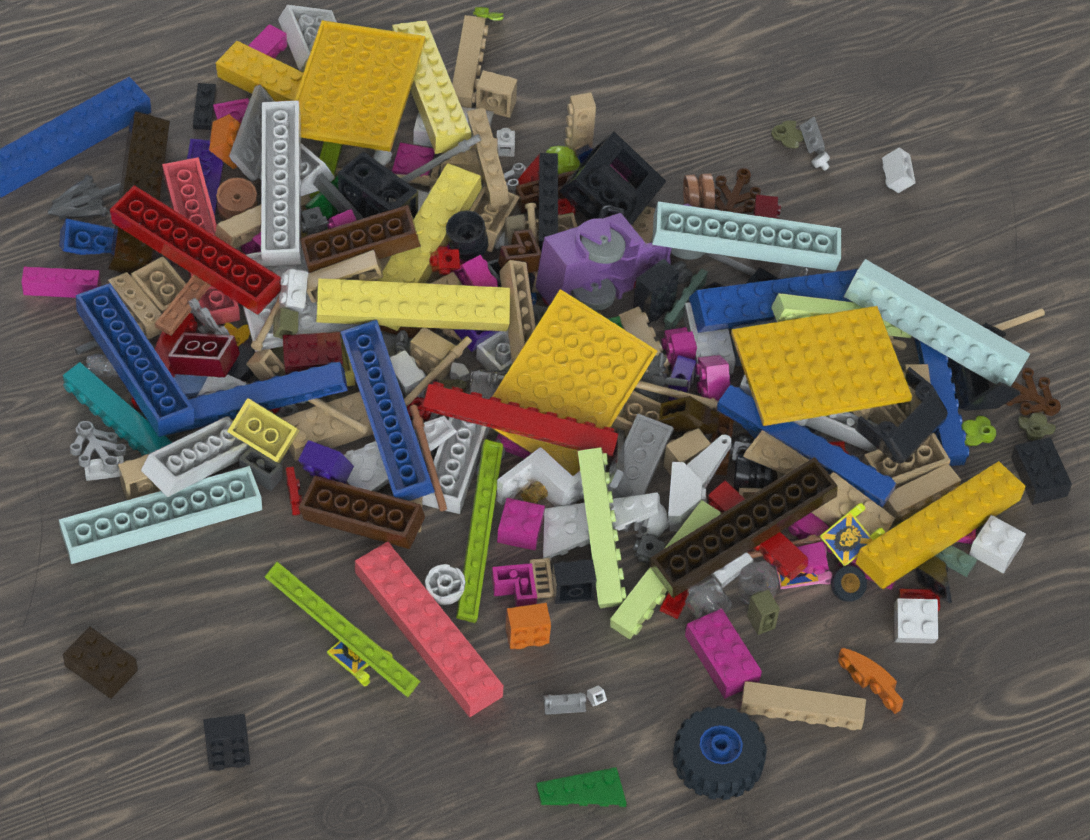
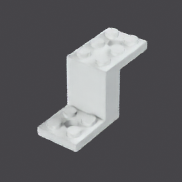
[496,447,606,507]

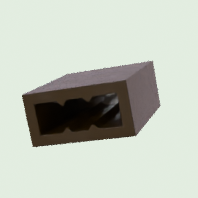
[658,396,720,436]

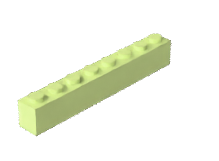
[771,293,911,338]
[578,448,627,609]
[610,500,721,639]

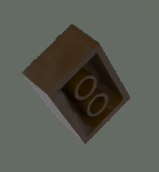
[63,626,138,699]

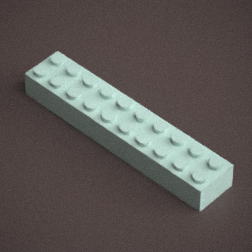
[652,202,841,271]
[844,259,1030,387]
[59,466,262,564]

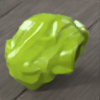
[546,145,580,175]

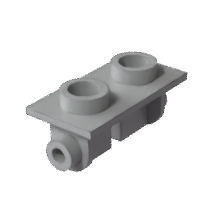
[800,117,825,154]
[543,692,586,715]

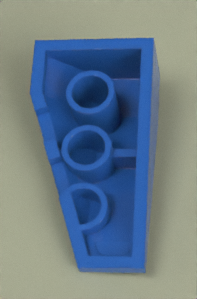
[59,218,114,255]

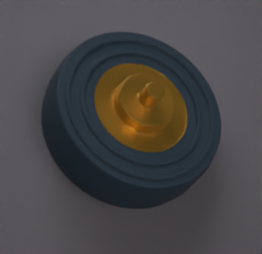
[831,566,867,602]

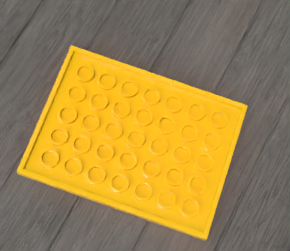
[294,20,426,152]
[492,289,658,476]
[731,306,912,426]

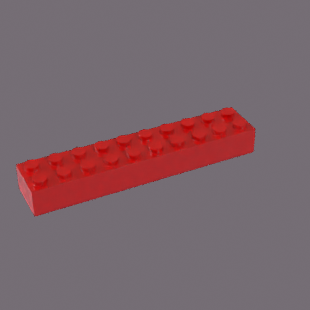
[110,185,281,315]
[422,382,619,459]

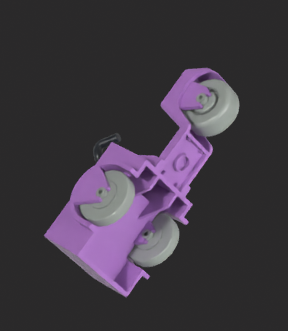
[535,204,705,310]

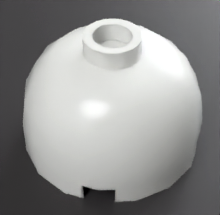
[634,504,669,538]
[425,564,465,605]

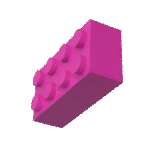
[685,608,762,699]

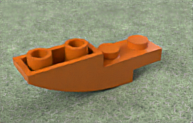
[838,648,904,714]

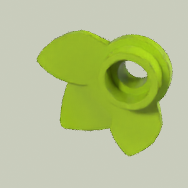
[473,7,504,21]
[961,415,997,446]

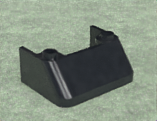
[947,323,1020,411]
[856,367,948,463]

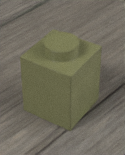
[273,308,299,339]

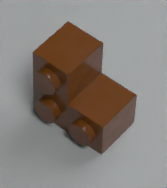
[498,229,541,273]

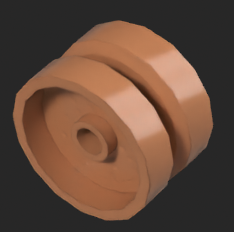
[683,173,715,210]
[216,178,258,221]

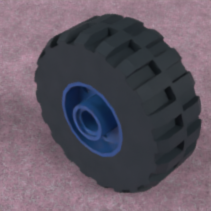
[673,706,767,800]

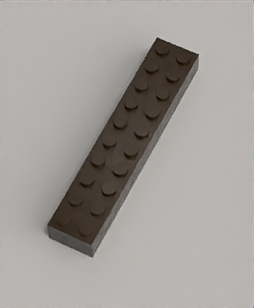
[108,111,170,275]
[650,457,838,598]

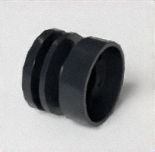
[446,210,489,261]
[733,454,772,493]

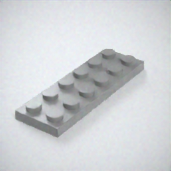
[229,85,275,182]
[607,414,674,532]

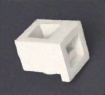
[497,128,515,157]

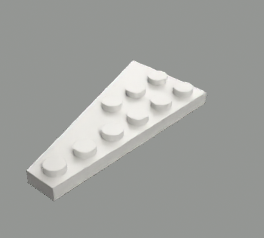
[344,416,456,492]
[543,492,660,560]

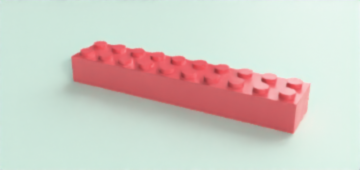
[162,157,240,326]
[355,542,504,717]

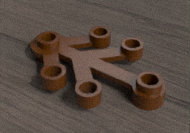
[715,168,761,214]
[994,368,1061,416]

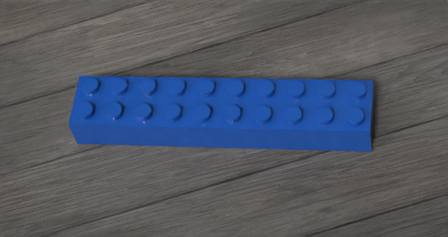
[0,76,151,198]
[689,269,858,333]
[76,283,194,437]
[341,319,435,501]

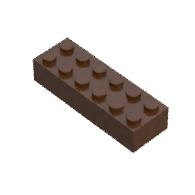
[300,205,421,273]
[299,476,425,549]

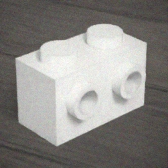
[882,147,916,193]
[279,269,308,312]
[711,553,753,588]

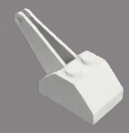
[668,435,731,532]

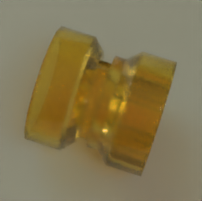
[521,481,548,504]

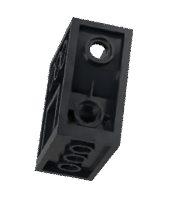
[559,131,666,225]
[338,151,418,220]

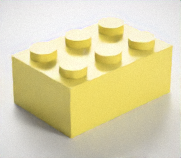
[227,398,300,463]

